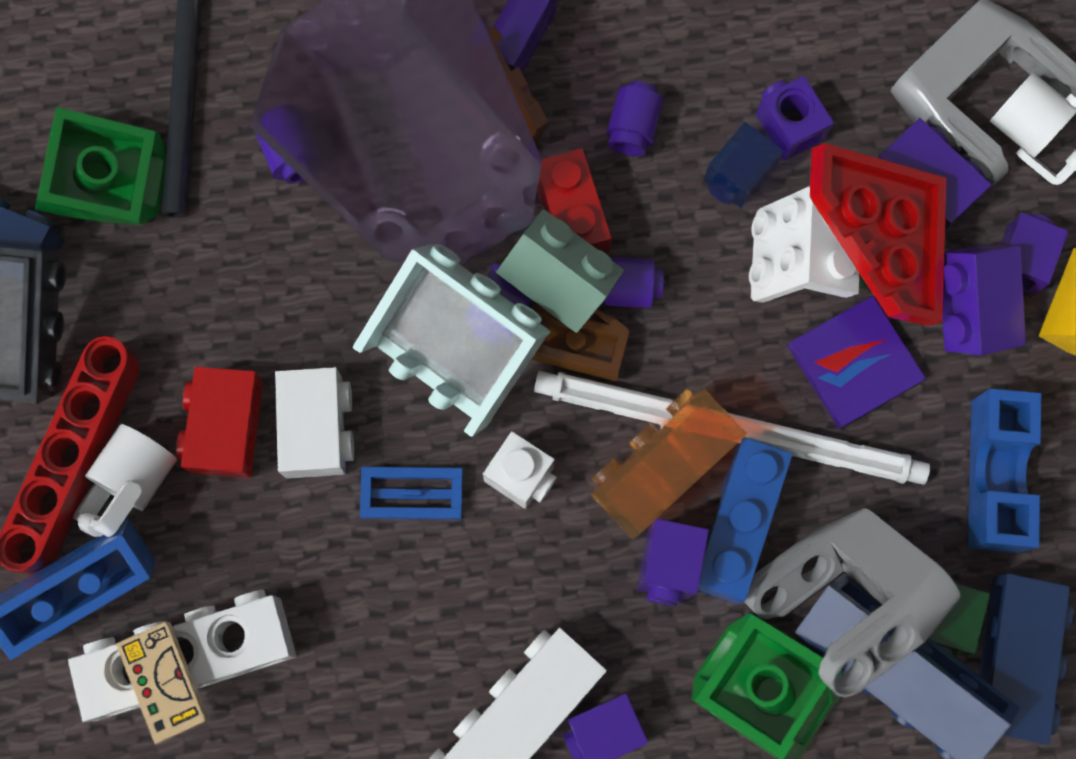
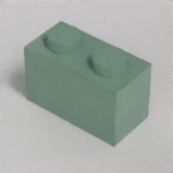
[496,209,624,333]

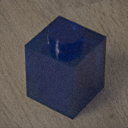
[704,122,783,208]

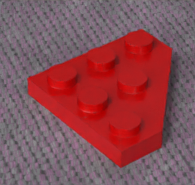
[809,143,946,326]

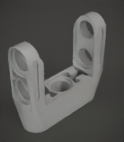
[890,0,1076,187]
[745,508,960,697]

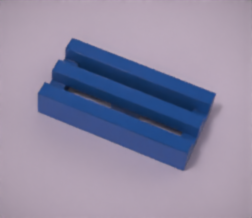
[360,467,463,520]

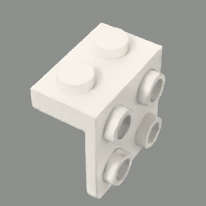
[749,186,859,303]

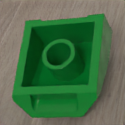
[35,107,166,225]
[692,613,843,759]

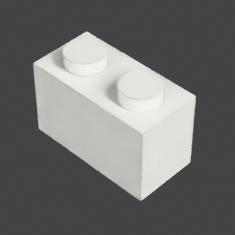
[275,367,354,478]

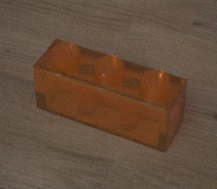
[590,388,747,540]

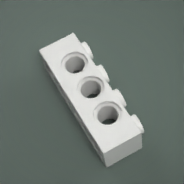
[68,590,297,722]

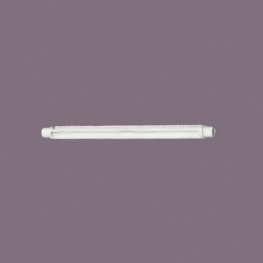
[534,371,930,485]

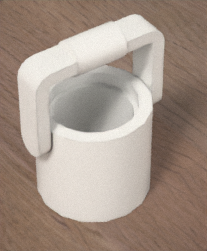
[990,72,1076,185]
[73,424,177,537]

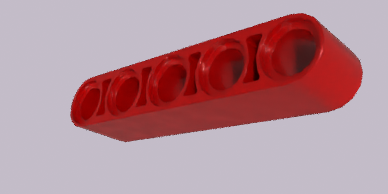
[0,336,140,575]

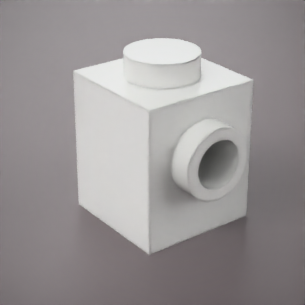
[483,431,557,509]

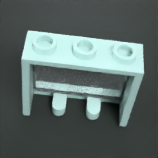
[352,244,551,437]

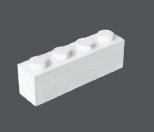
[429,628,607,759]

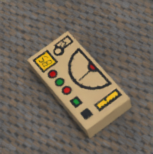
[116,621,210,744]

